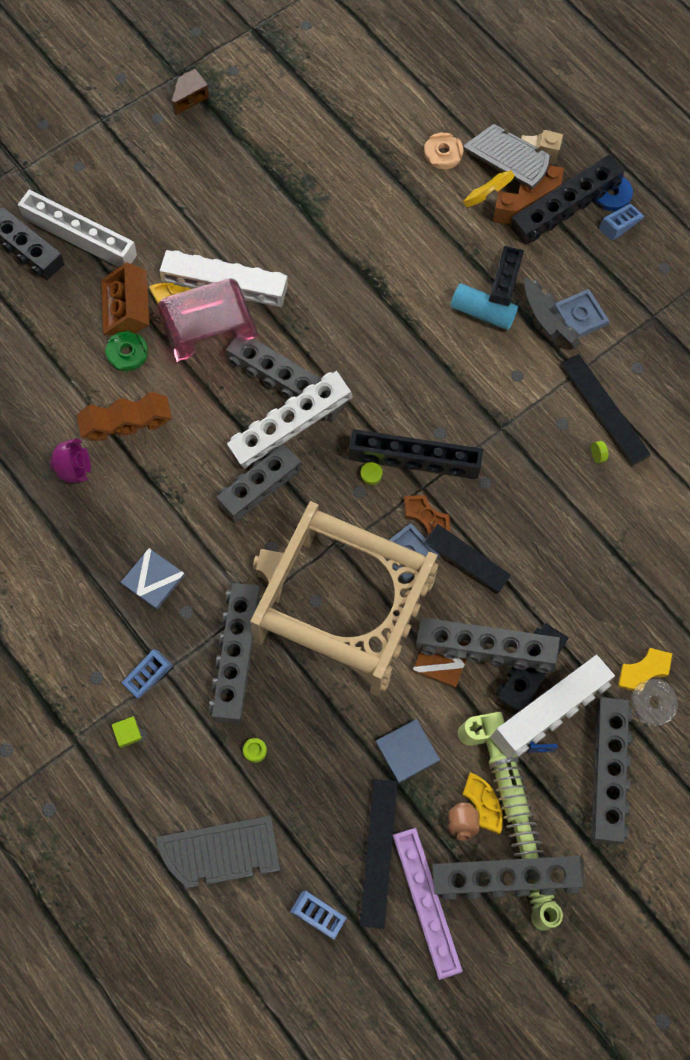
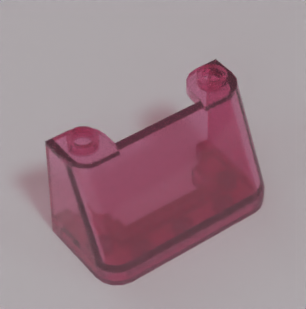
[158,278,258,361]

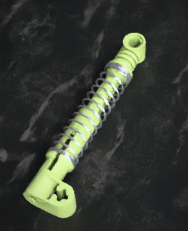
[458,712,563,931]

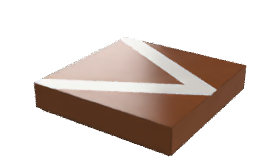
[412,637,469,689]

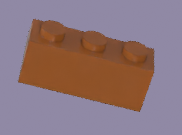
[101,262,149,335]

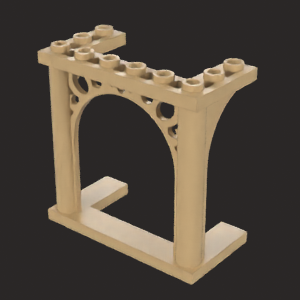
[250,501,439,697]

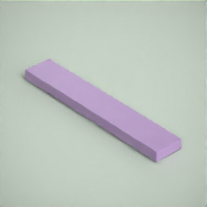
[393,828,463,980]

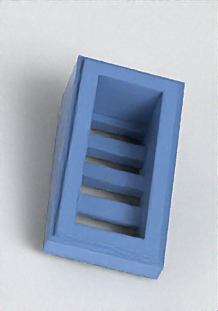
[599,204,644,241]
[122,649,173,699]
[290,891,346,940]

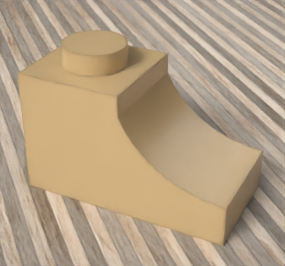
[521,130,563,165]
[253,549,284,603]

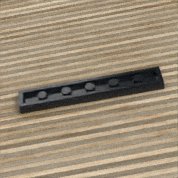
[560,354,651,467]
[360,779,398,929]

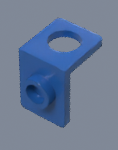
[527,741,558,753]

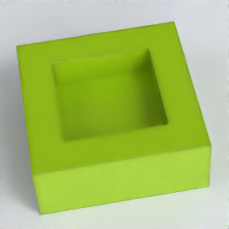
[112,716,142,748]

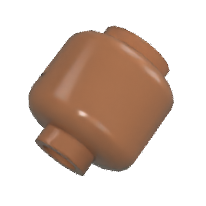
[448,803,480,841]

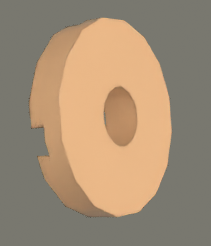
[424,133,463,169]

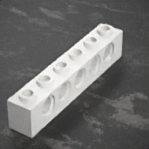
[227,371,353,469]

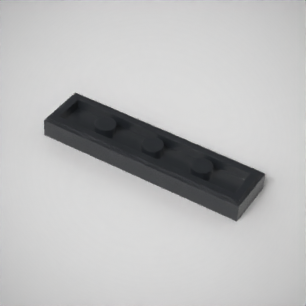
[489,246,524,306]
[424,524,511,594]

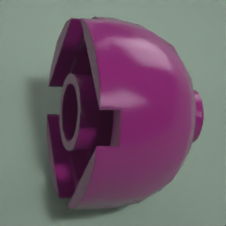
[50,438,91,483]

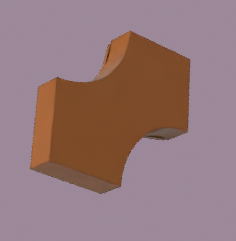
[404,495,451,536]

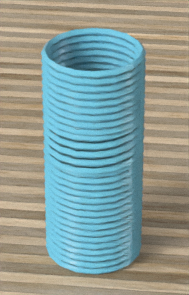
[450,283,518,331]

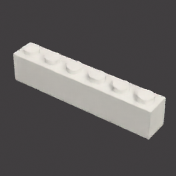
[18,190,137,267]
[160,250,288,307]
[490,655,615,759]

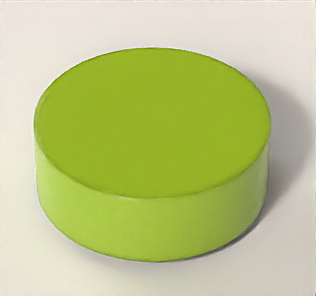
[591,441,608,463]
[360,462,383,485]
[243,738,267,763]

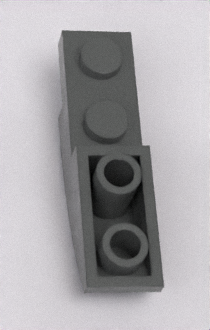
[524,277,581,349]

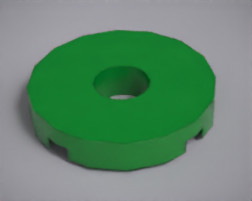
[105,331,148,372]

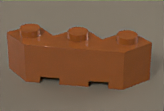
[493,165,564,225]
[77,392,172,441]

